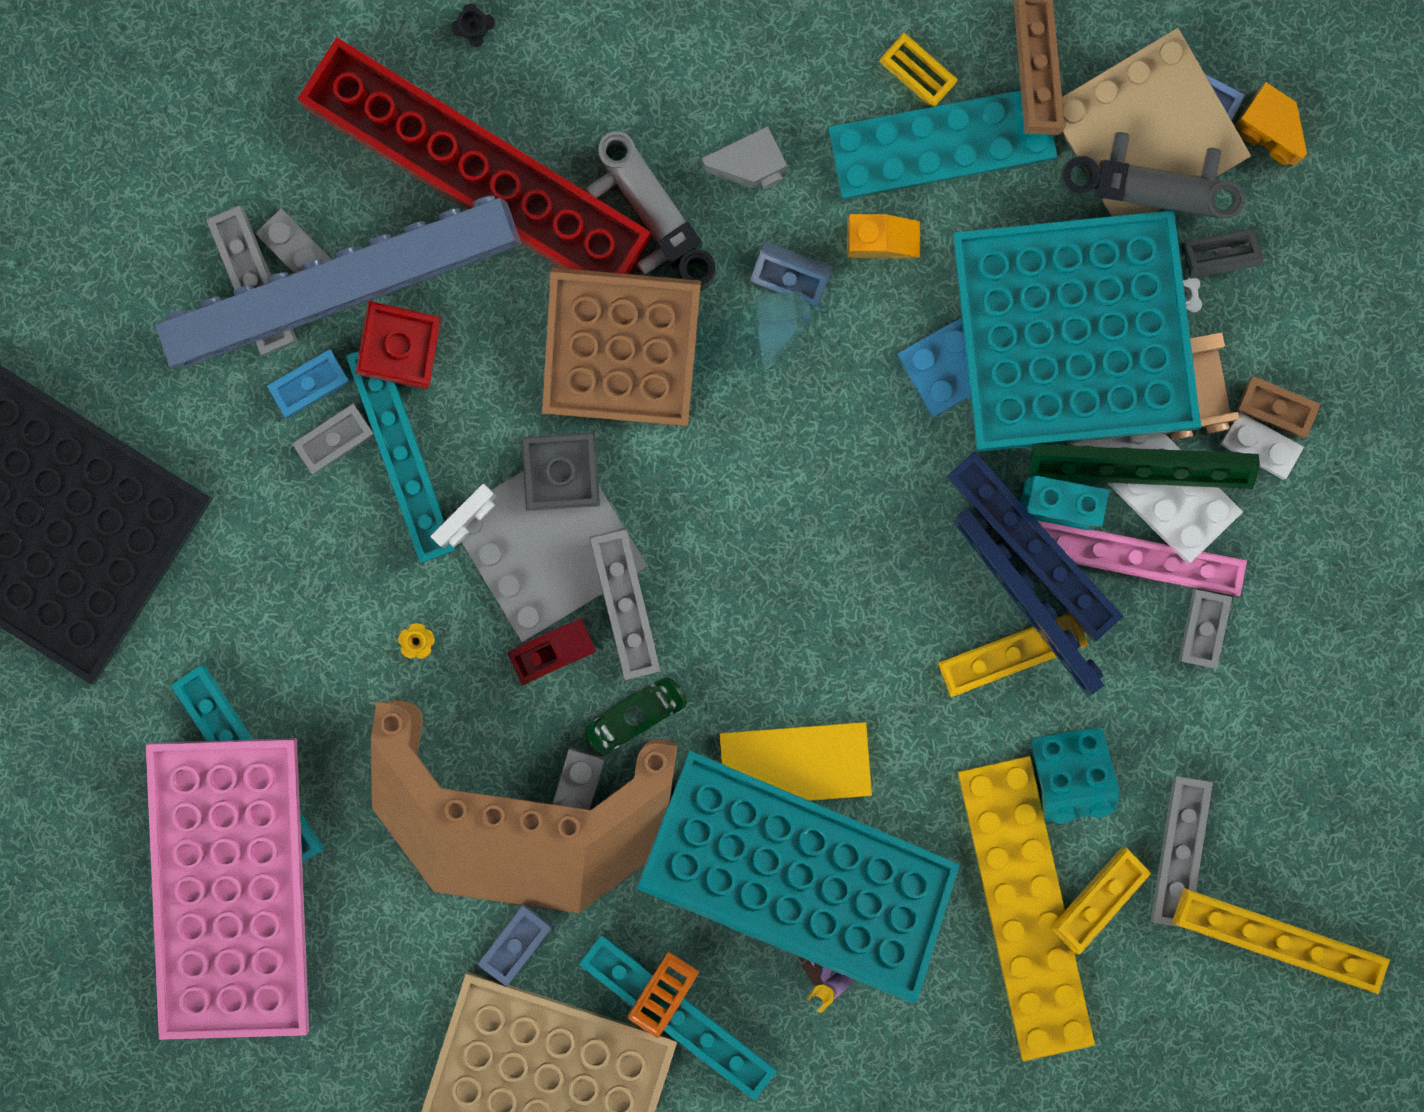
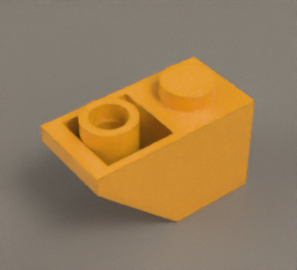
[1234,82,1307,166]

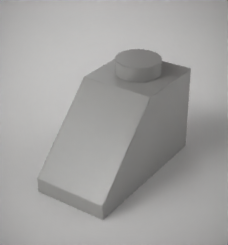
[702,126,787,189]

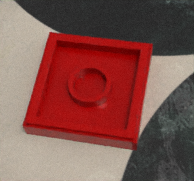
[355,301,441,390]

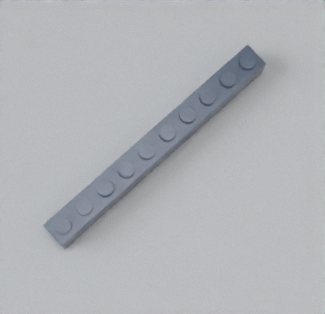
[155,196,522,369]

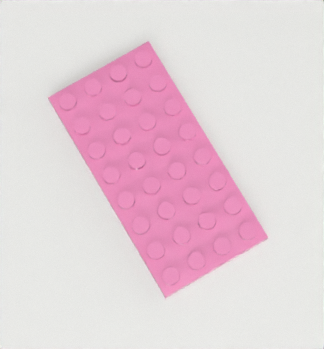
[146,738,309,1040]

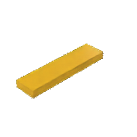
[938,613,1088,697]

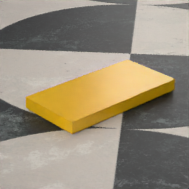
[720,722,872,801]

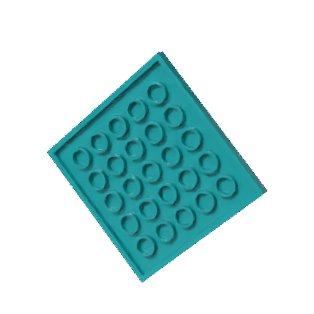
[952,210,1201,452]

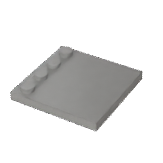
[447,471,648,643]

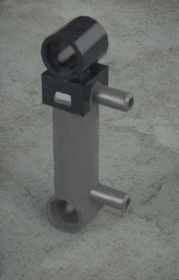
[1060,132,1245,218]

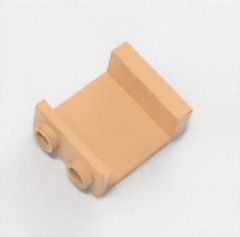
[1164,333,1239,440]

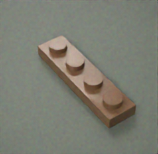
[1013,0,1065,135]

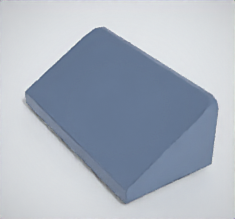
[750,242,833,307]

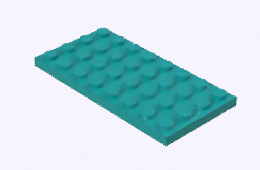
[636,750,960,1004]

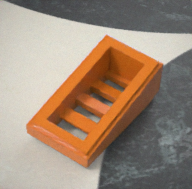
[627,951,699,1038]

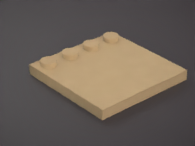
[1062,28,1251,217]

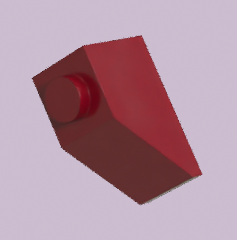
[507,618,596,686]

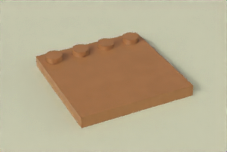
[542,268,701,426]

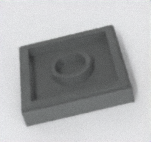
[521,432,600,511]

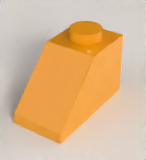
[847,214,920,258]

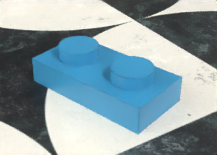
[267,349,351,419]

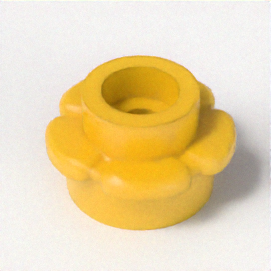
[398,623,435,659]

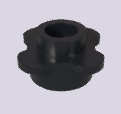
[451,4,495,47]

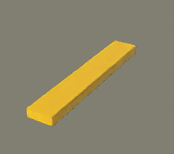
[1172,888,1390,994]

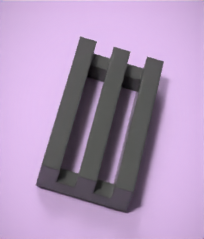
[1181,228,1264,279]

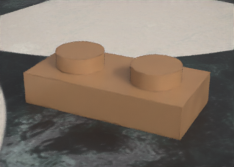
[1236,376,1321,439]

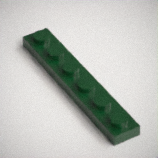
[1029,444,1260,489]

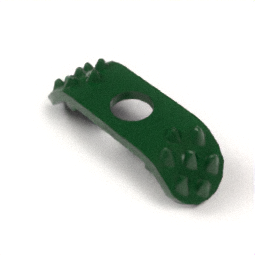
[584,677,687,757]

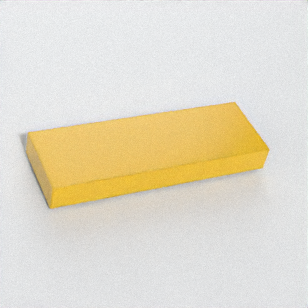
[1050,847,1151,954]

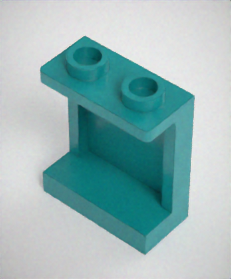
[1019,476,1109,530]

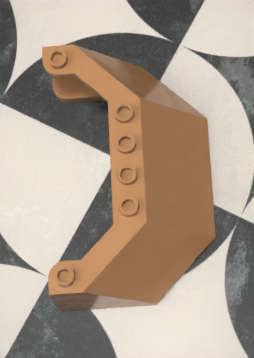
[371,699,679,913]

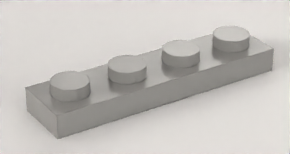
[206,206,298,356]
[590,528,661,680]
[1150,775,1213,927]

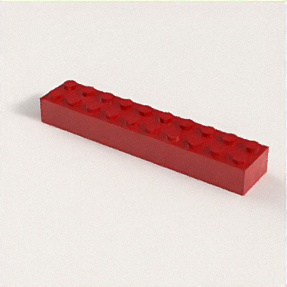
[297,37,652,274]

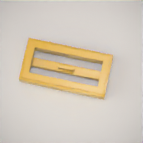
[879,32,958,107]

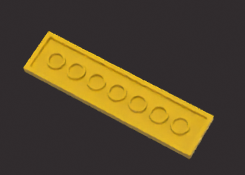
[957,756,1095,1061]

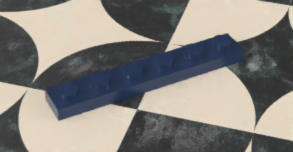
[946,451,1123,641]
[953,508,1105,697]

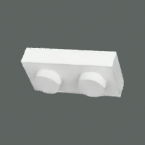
[1220,412,1304,480]
[430,484,497,548]

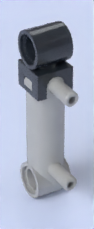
[585,131,715,291]

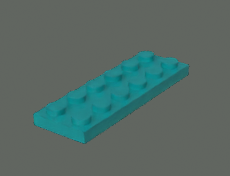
[828,90,1057,200]

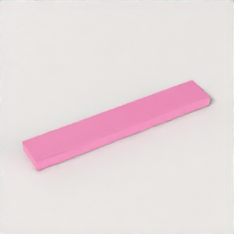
[1037,520,1247,596]

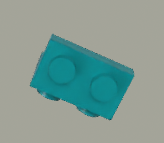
[1031,728,1120,824]

